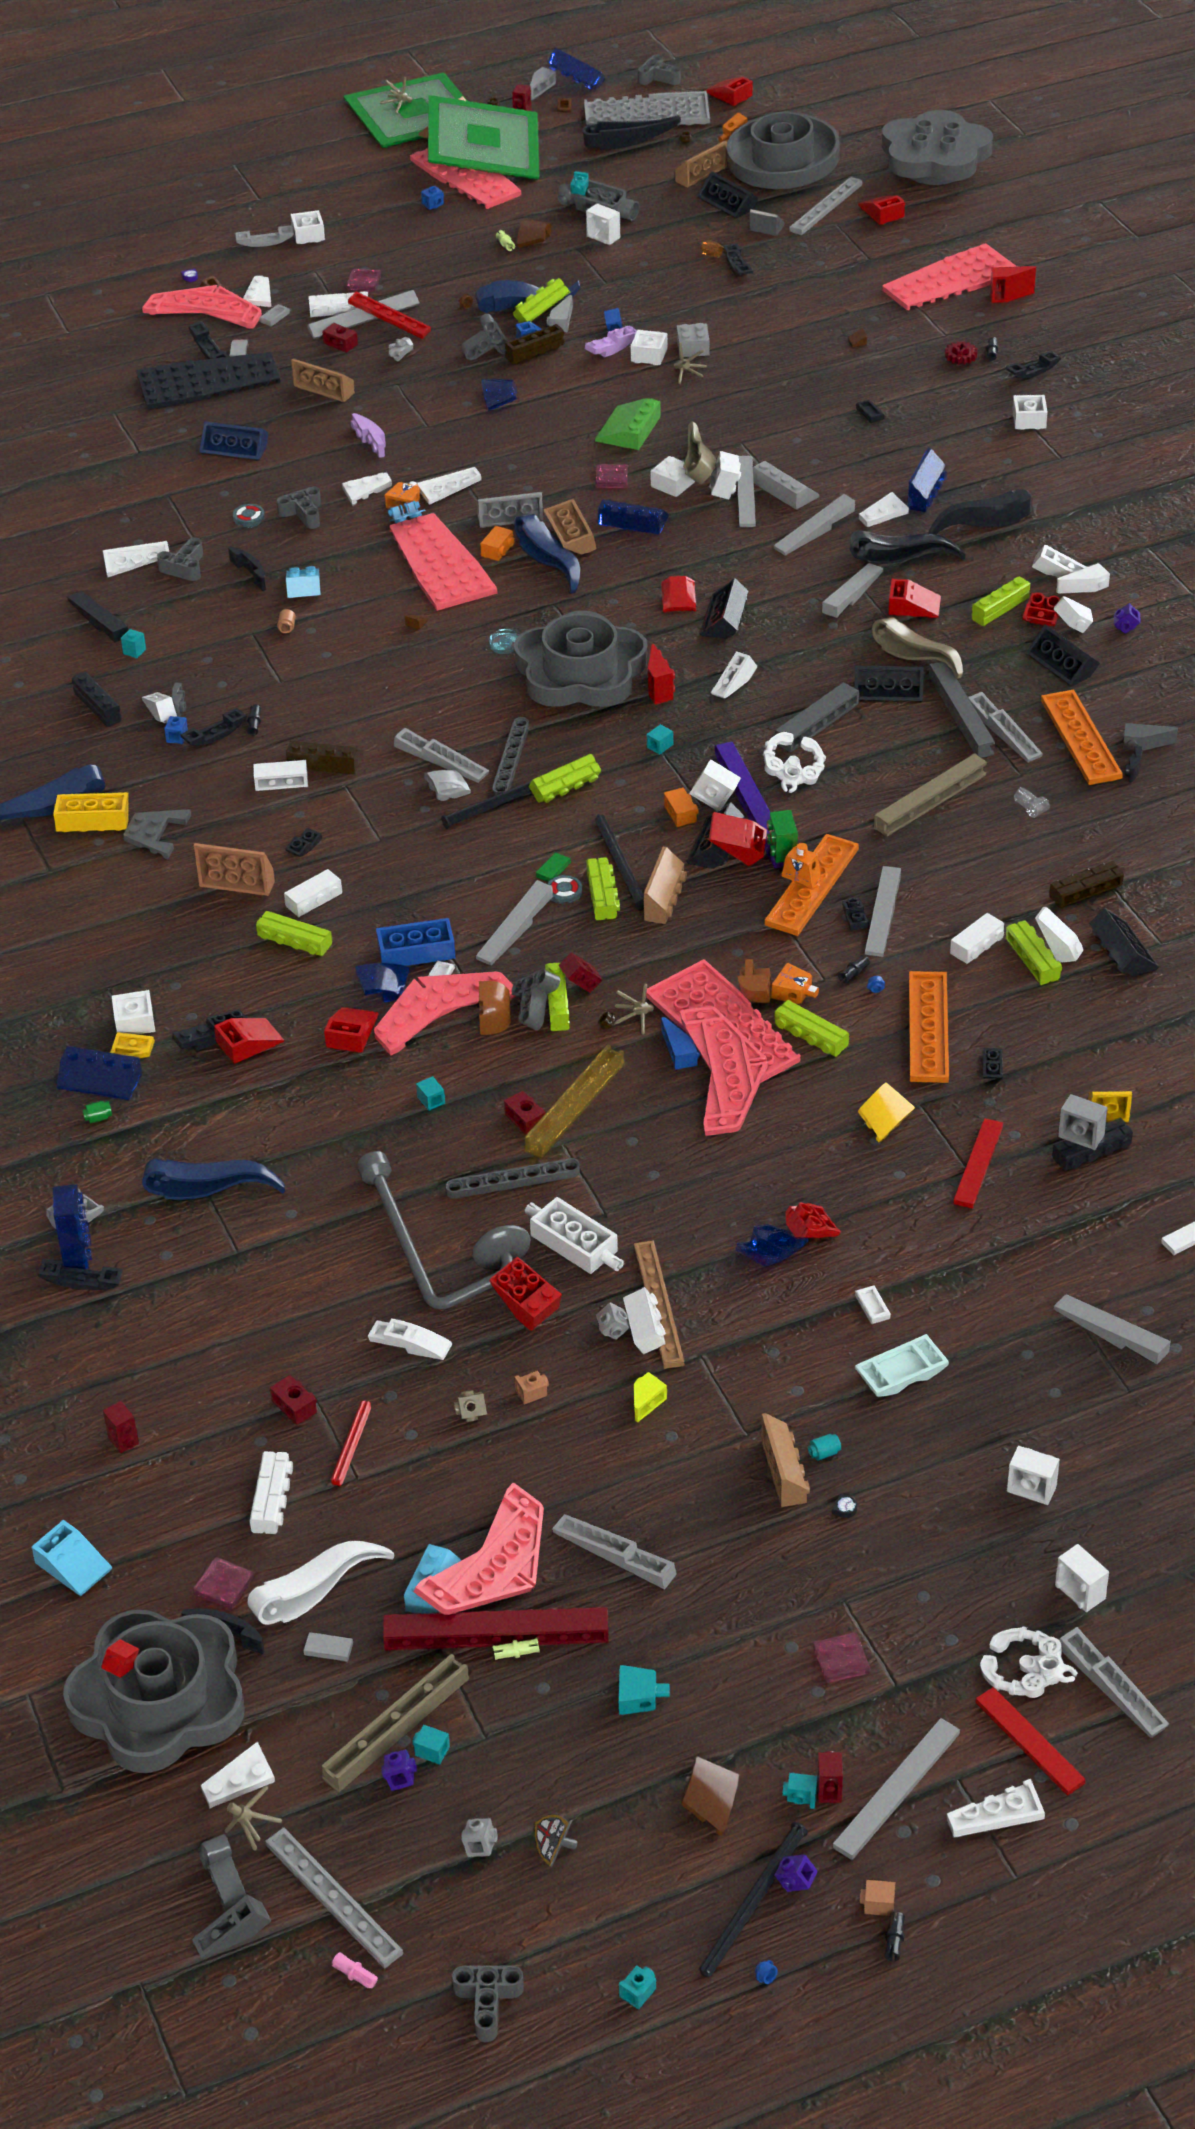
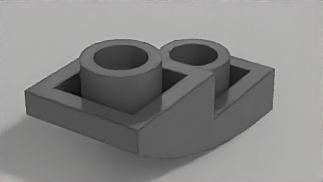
[172,682,186,717]

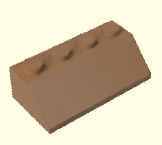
[675,141,727,188]
[291,359,355,402]
[544,499,597,555]
[644,846,687,924]
[761,1413,810,1507]

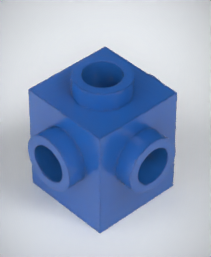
[421,186,444,210]

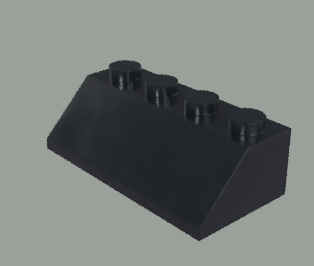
[697,171,759,218]
[700,578,748,639]
[1026,624,1100,686]
[854,666,924,701]
[687,802,745,869]
[1089,908,1159,976]

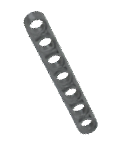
[492,717,529,796]
[446,1158,580,1199]

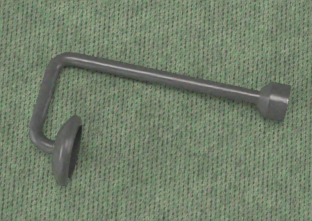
[357,1151,531,1309]

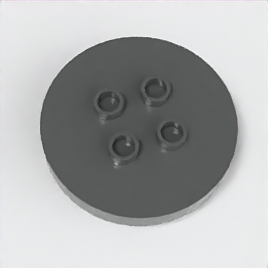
[727,112,840,189]

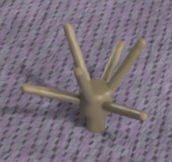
[380,76,412,113]
[674,342,706,384]
[615,983,654,1035]
[224,1786,282,1850]

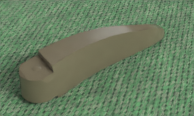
[683,421,716,485]
[872,617,963,679]

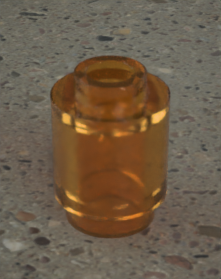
[701,239,723,258]

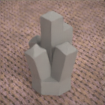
[389,337,413,361]

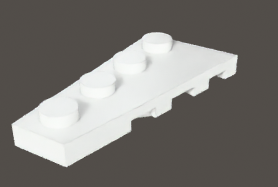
[417,467,481,505]
[103,541,169,577]
[947,1779,1045,1837]

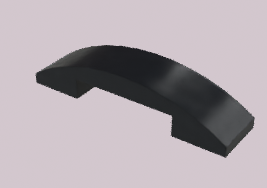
[723,243,753,276]
[188,321,229,359]
[1005,351,1061,378]
[228,546,266,592]
[180,708,247,746]
[38,1259,123,1290]
[181,1608,265,1655]

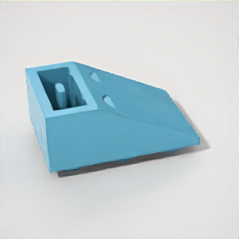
[286,566,321,598]
[32,1520,112,1596]

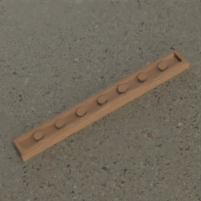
[634,1240,684,1369]

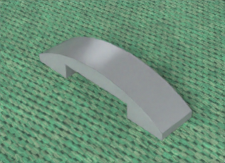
[235,225,294,247]

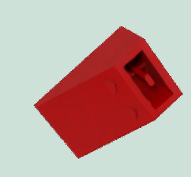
[705,77,753,106]
[858,195,905,225]
[990,266,1036,303]
[888,579,941,618]
[648,644,675,704]
[709,812,767,866]
[324,1007,379,1053]
[214,1018,284,1064]
[489,1256,562,1331]

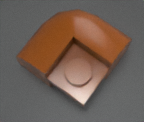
[737,959,772,1003]
[479,981,511,1035]

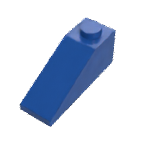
[661,1017,700,1070]

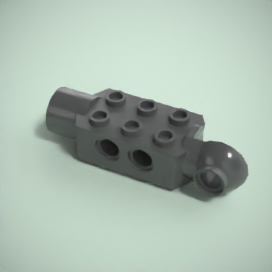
[558,179,639,221]

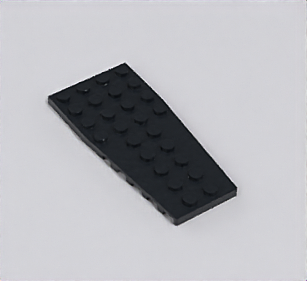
[136,352,281,410]

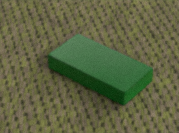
[536,852,571,883]

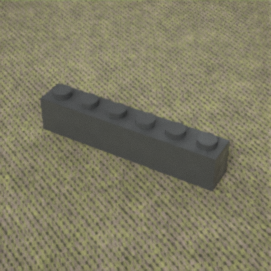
[775,682,859,752]

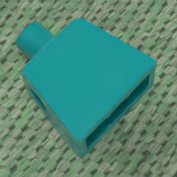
[619,1665,670,1715]

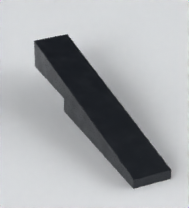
[67,591,128,643]

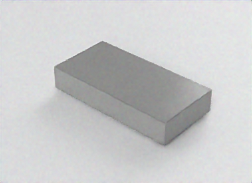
[259,304,290,326]
[304,1632,353,1662]

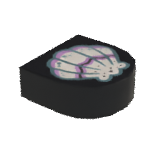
[832,1493,857,1518]

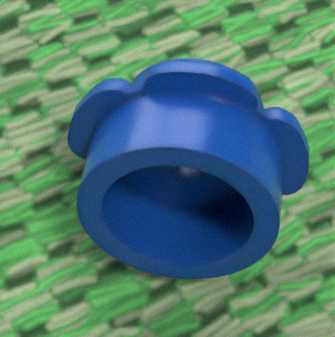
[867,976,885,993]
[755,1960,777,1984]

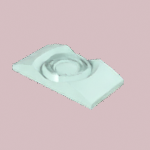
[855,1334,949,1397]

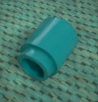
[808,1434,841,1461]

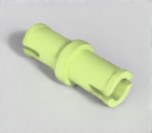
[496,230,515,251]
[493,1638,540,1660]

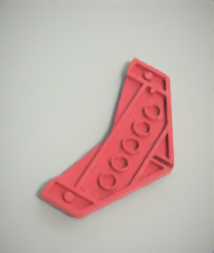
[142,285,262,329]
[374,971,516,1056]
[680,1006,768,1136]
[413,1483,544,1615]

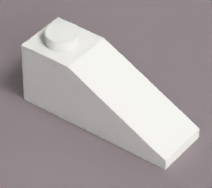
[1032,545,1087,577]
[1056,563,1110,593]
[711,652,757,699]
[142,692,177,723]
[1035,907,1084,963]

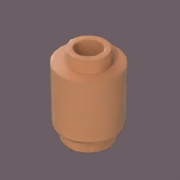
[277,609,296,633]

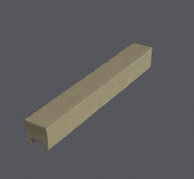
[874,754,987,837]
[322,1654,469,1793]

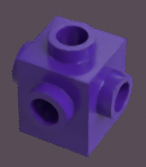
[1114,603,1141,634]
[381,1750,417,1791]
[775,1855,818,1892]

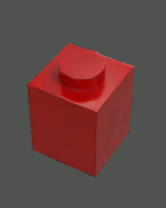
[101,1639,139,1678]

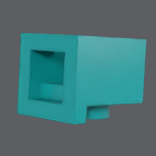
[571,171,589,195]
[783,1773,818,1809]
[619,1965,656,2010]

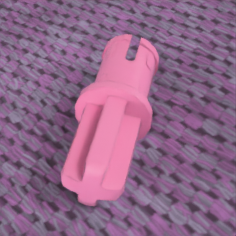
[332,1952,378,1988]

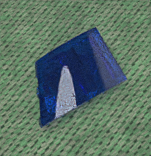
[482,379,518,411]
[355,963,410,1003]
[736,1224,809,1266]

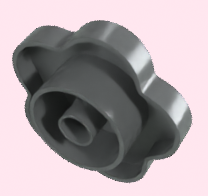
[882,110,993,185]
[514,611,648,707]
[63,1610,245,1773]

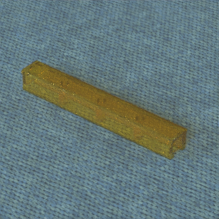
[525,1045,625,1159]

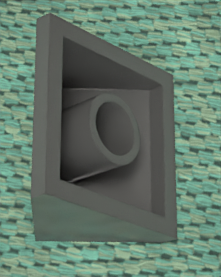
[750,210,785,236]

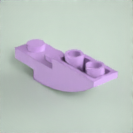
[585,326,637,357]
[351,413,386,458]

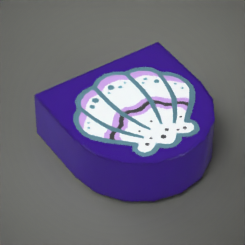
[181,268,198,282]

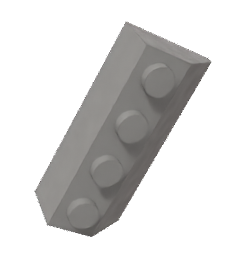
[753,461,820,510]
[477,492,543,528]

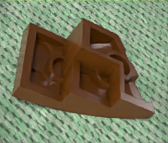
[517,219,551,248]
[681,1757,739,1836]

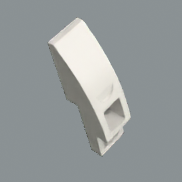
[368,1319,452,1360]

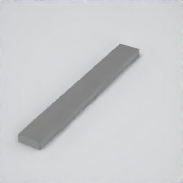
[790,177,862,235]
[307,290,419,340]
[833,1718,960,1860]
[265,1828,403,1969]

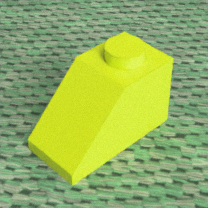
[634,1372,667,1422]

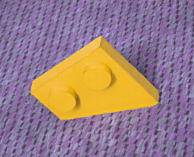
[107,1032,155,1066]

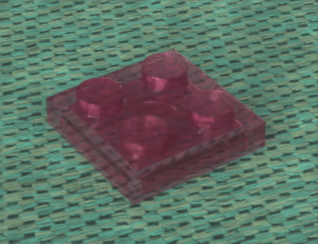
[347,269,382,292]
[596,464,628,488]
[193,1557,254,1610]
[813,1632,870,1683]

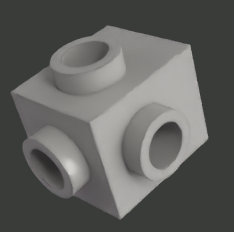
[596,1303,630,1340]
[462,1818,498,1857]

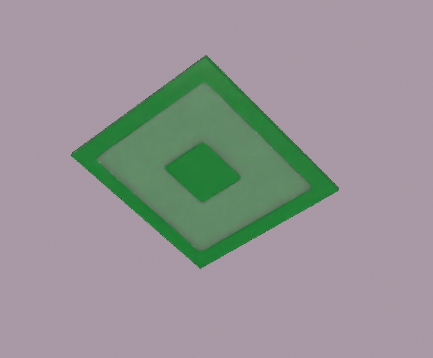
[343,72,467,147]
[428,95,539,179]

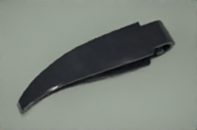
[582,115,681,150]
[928,489,1032,534]
[850,530,966,564]

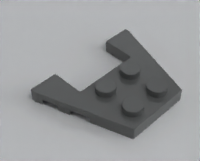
[123,809,191,859]

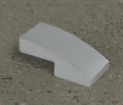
[230,340,248,357]

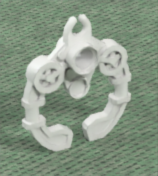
[763,732,826,793]
[980,1626,1078,1698]

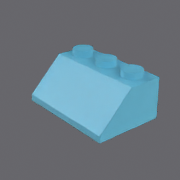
[404,1544,462,1614]

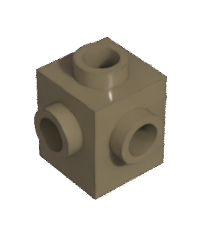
[454,1390,487,1422]

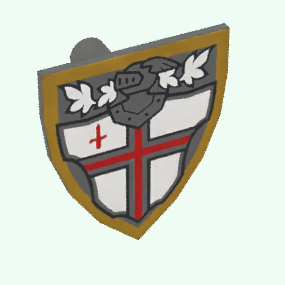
[535,1815,577,1867]

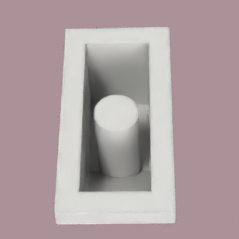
[1054,596,1093,633]

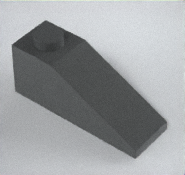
[1123,723,1178,751]
[192,1895,271,1959]

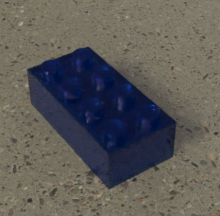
[53,1184,92,1269]

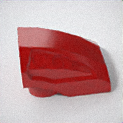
[662,576,696,613]
[1023,592,1060,626]
[786,1202,841,1238]

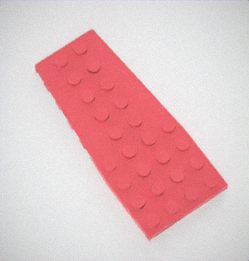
[410,148,521,209]
[883,244,1017,310]
[390,513,497,611]
[646,959,801,1083]

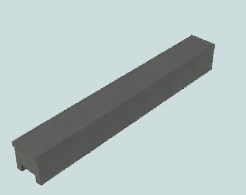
[929,662,995,758]

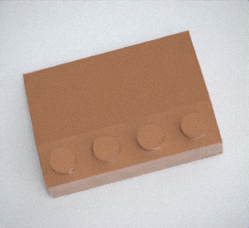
[194,843,275,896]

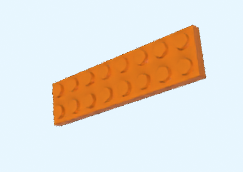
[1041,689,1123,785]
[765,834,859,936]
[909,971,949,1083]

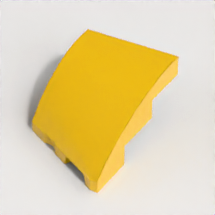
[858,1083,915,1143]

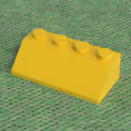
[53,793,128,832]

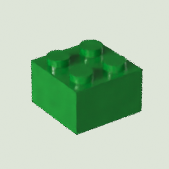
[766,810,798,863]

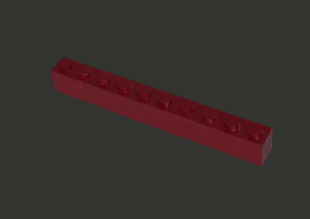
[383,1607,609,1650]

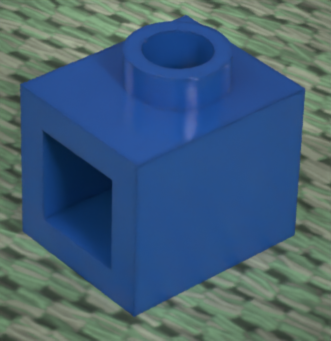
[604,308,623,332]
[165,716,188,744]

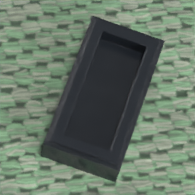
[856,399,885,423]

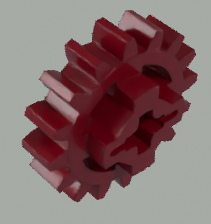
[945,341,978,365]

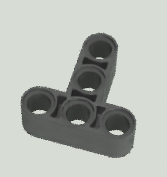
[638,55,681,85]
[461,314,508,360]
[277,487,321,529]
[157,538,203,581]
[512,969,560,1030]
[199,1834,246,1912]
[452,1966,524,2042]

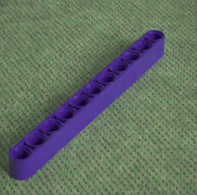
[714,741,785,869]

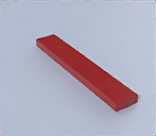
[348,291,431,339]
[954,1118,1003,1209]
[976,1687,1086,1796]

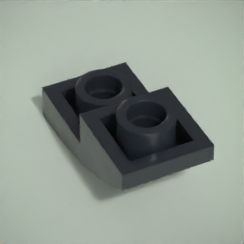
[1125,746,1142,782]
[285,828,323,857]
[842,898,869,930]
[983,1048,1003,1079]

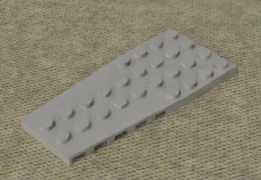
[584,91,710,125]

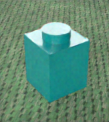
[121,629,146,658]
[647,724,674,755]
[416,1076,445,1111]
[412,1725,450,1765]

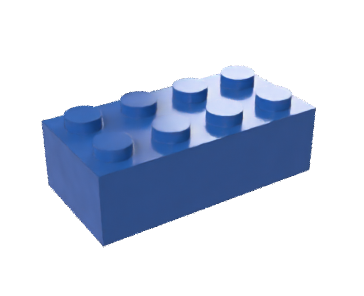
[376,918,456,969]

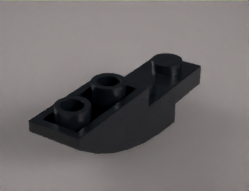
[172,1009,247,1051]

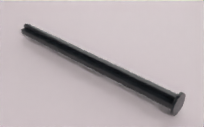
[441,781,532,829]
[595,814,644,910]
[699,1822,808,1977]

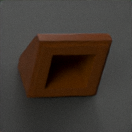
[557,98,572,112]
[200,275,222,288]
[848,328,867,347]
[405,614,428,630]

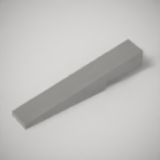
[737,456,756,527]
[774,494,855,555]
[822,563,883,618]
[968,692,1043,762]
[394,728,489,783]
[865,866,901,957]
[476,880,553,965]
[1054,1294,1171,1364]
[552,1514,676,1590]
[1059,1627,1169,1738]

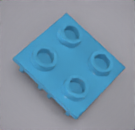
[388,501,425,523]

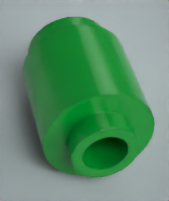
[82,1101,112,1124]

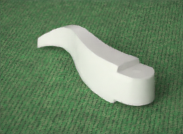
[248,1541,394,1625]

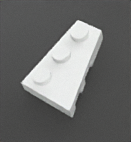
[243,276,271,307]
[342,472,392,505]
[859,492,909,527]
[201,1742,275,1808]

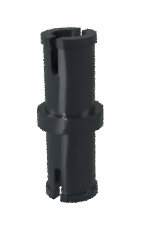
[986,337,998,361]
[247,704,261,736]
[838,955,870,983]
[884,1912,905,1961]

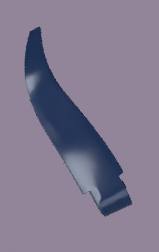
[475,280,580,313]
[514,514,580,594]
[0,765,105,820]
[142,1159,285,1200]

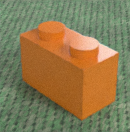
[480,526,514,561]
[664,787,699,827]

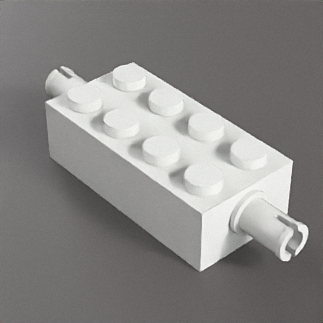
[525,1197,624,1274]

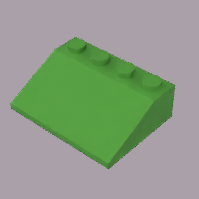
[595,398,661,450]

